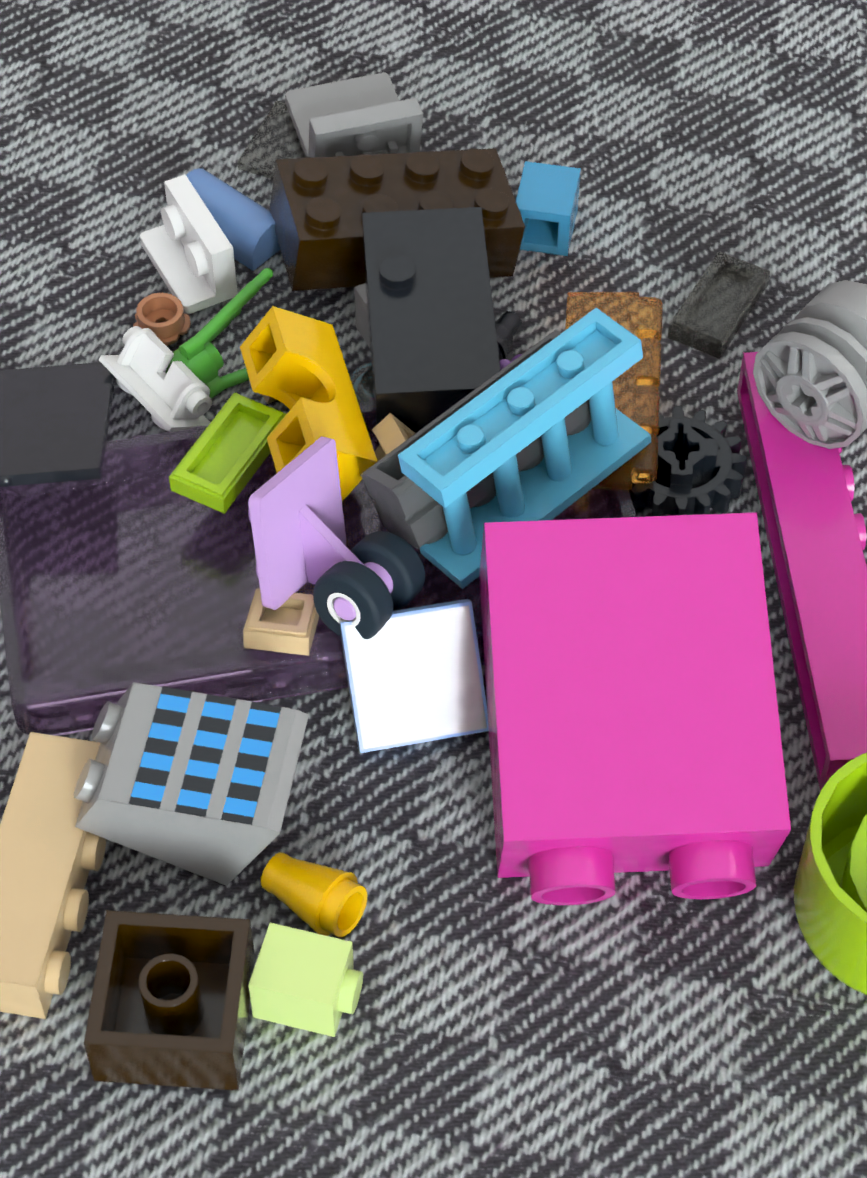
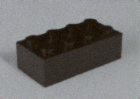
[269,148,525,291]

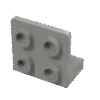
[285,72,423,158]

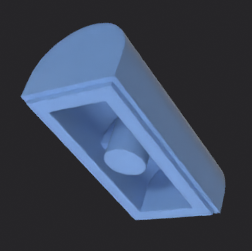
[186,168,280,271]

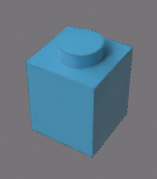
[516,161,581,256]

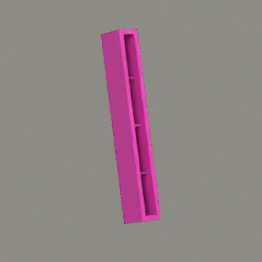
[737,352,867,792]

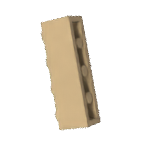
[0,732,106,1019]

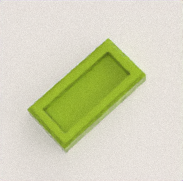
[169,392,286,514]

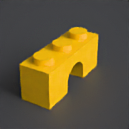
[240,306,378,502]

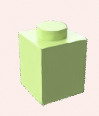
[248,923,363,1037]

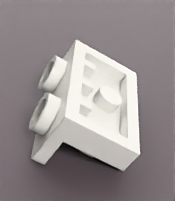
[140,174,238,314]

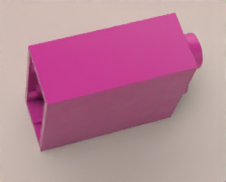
[479,512,791,905]

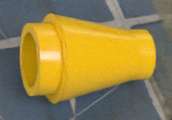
[261,852,367,937]

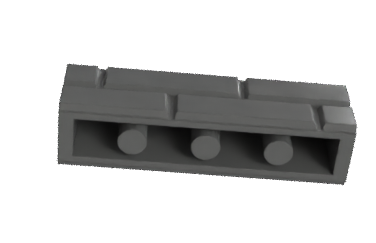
[360,330,591,549]

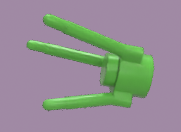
[165,268,273,399]

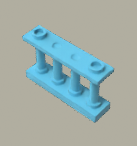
[398,308,652,589]

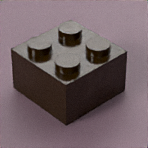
[84,910,255,1091]

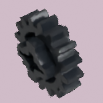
[611,406,747,516]

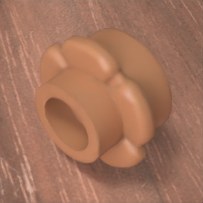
[133,293,191,346]

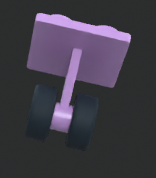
[248,436,425,640]

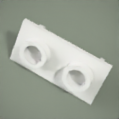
[99,326,212,433]

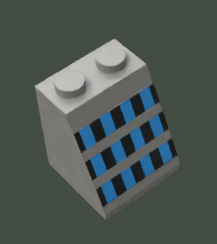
[74,682,309,886]

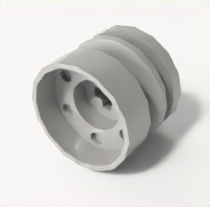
[753,280,867,449]

